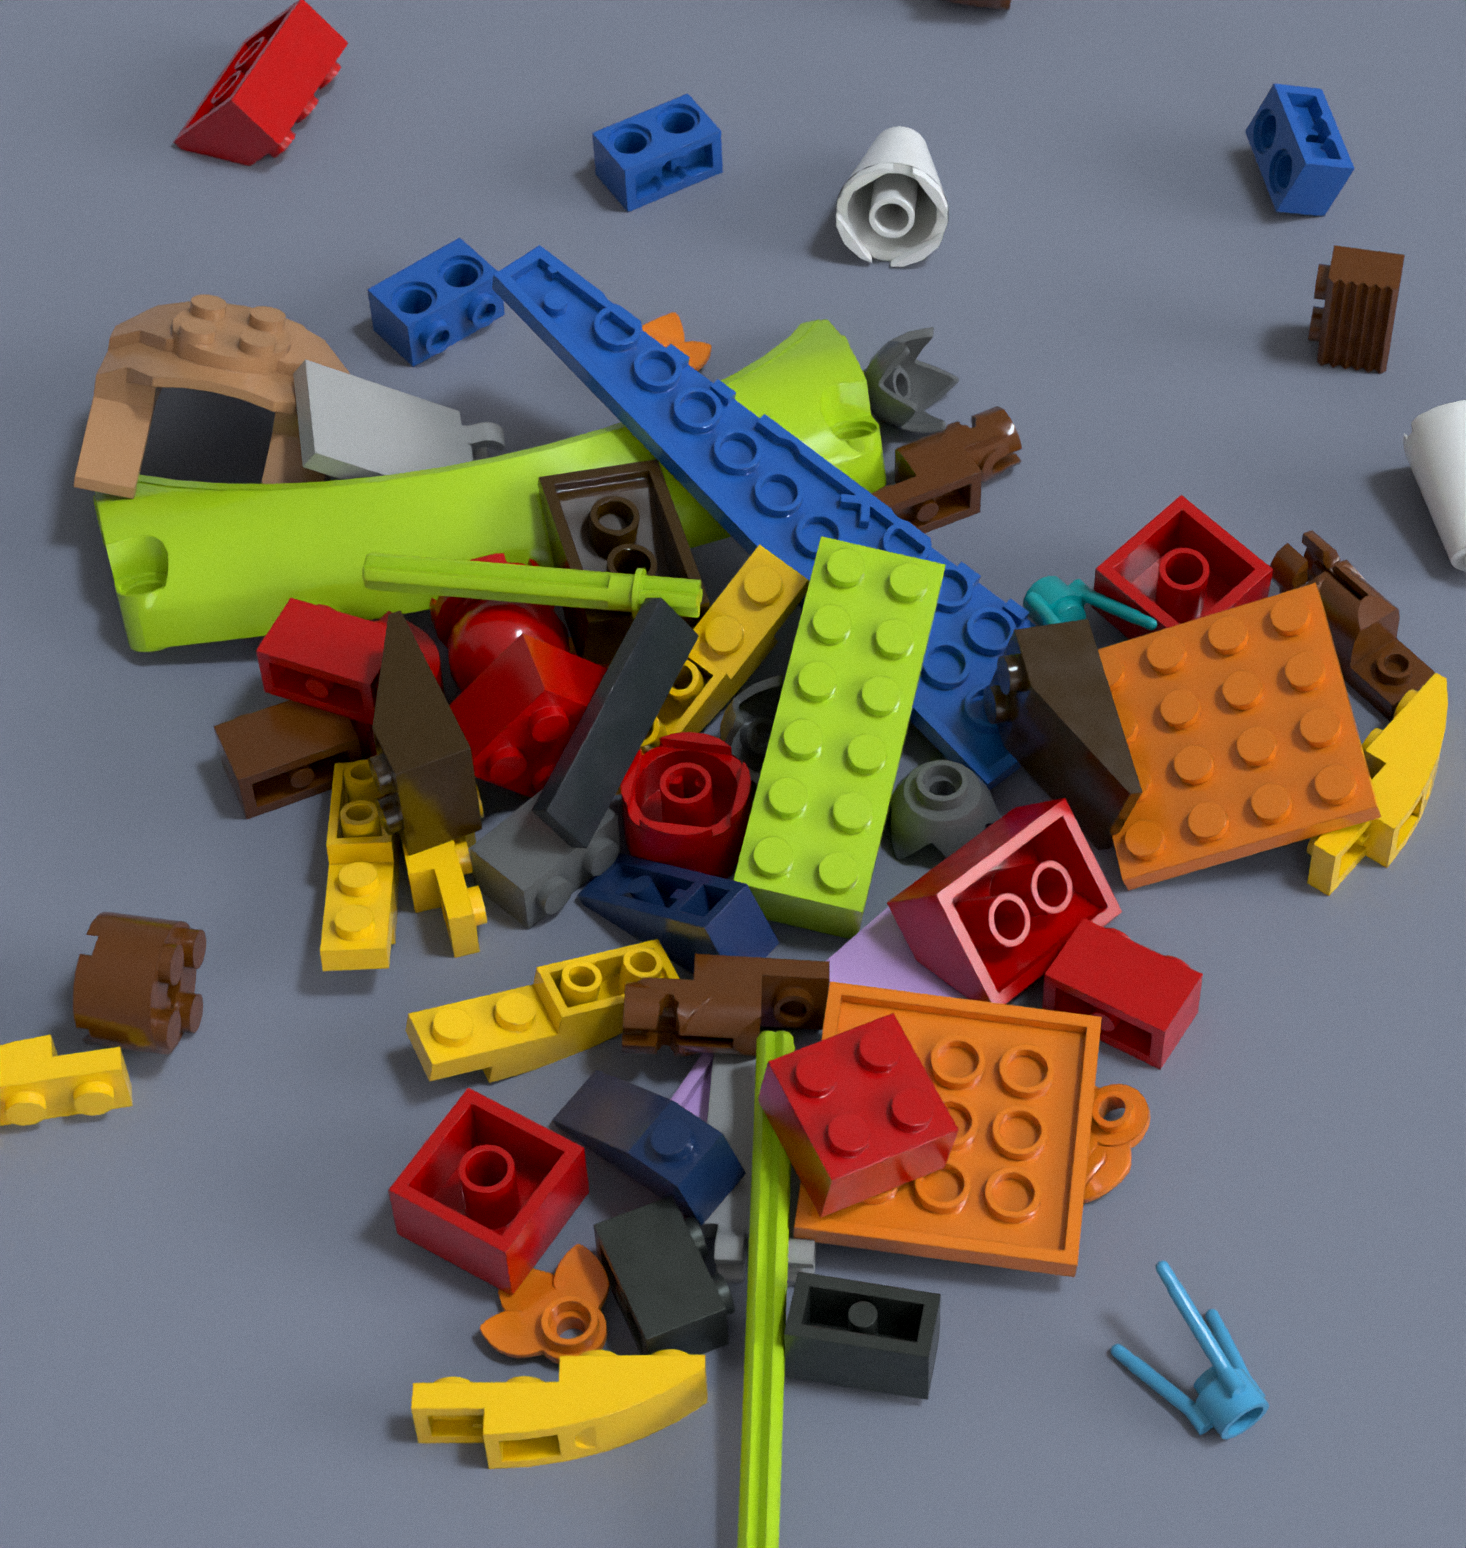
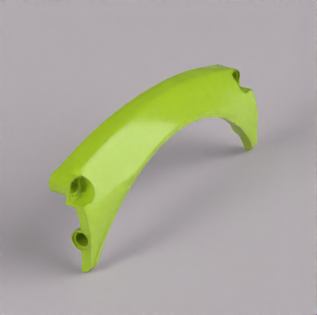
[93,319,887,652]

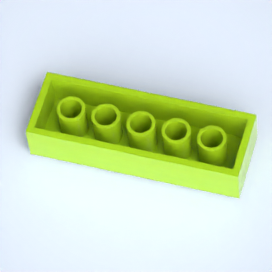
[733,536,946,939]

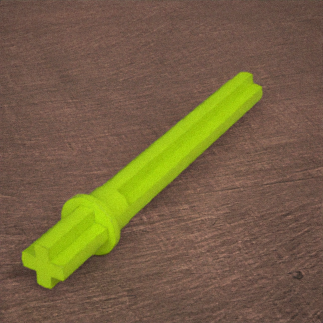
[362,553,703,619]

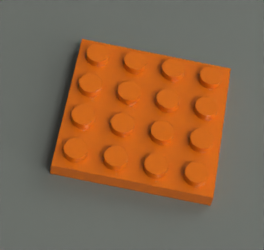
[1098,583,1381,891]
[793,981,1102,1277]

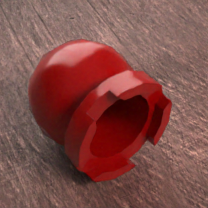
[429,553,570,692]

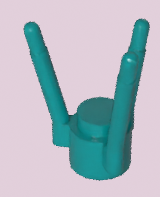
[1023,576,1157,630]

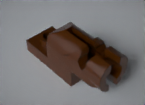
[871,406,1022,534]
[1270,530,1436,721]
[621,954,830,1056]

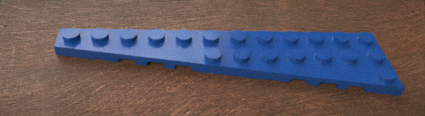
[492,245,1036,790]

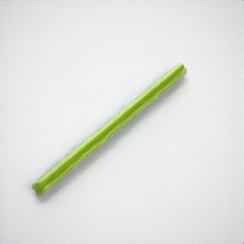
[737,1031,795,1548]

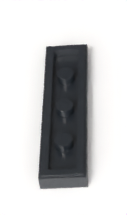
[531,598,699,848]

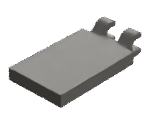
[293,359,505,480]
[698,1050,817,1286]

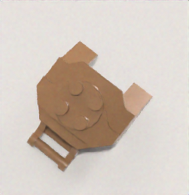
[74,294,350,499]

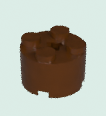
[73,911,206,1055]

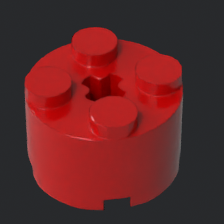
[621,732,752,879]

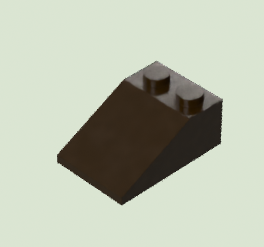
[538,459,710,665]
[368,610,482,856]
[983,619,1142,850]

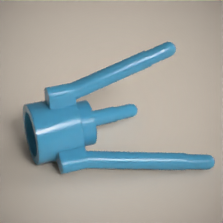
[1111,1260,1269,1439]

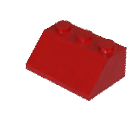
[173,0,348,166]
[887,798,1122,1004]

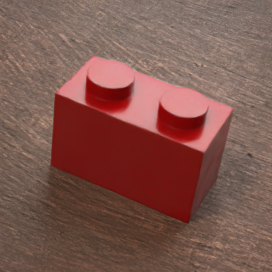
[256,597,387,725]
[1042,918,1203,1070]

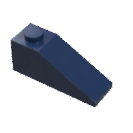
[578,853,779,974]
[552,1070,746,1226]

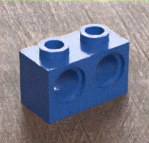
[1245,83,1355,216]
[592,93,723,212]
[367,237,505,367]

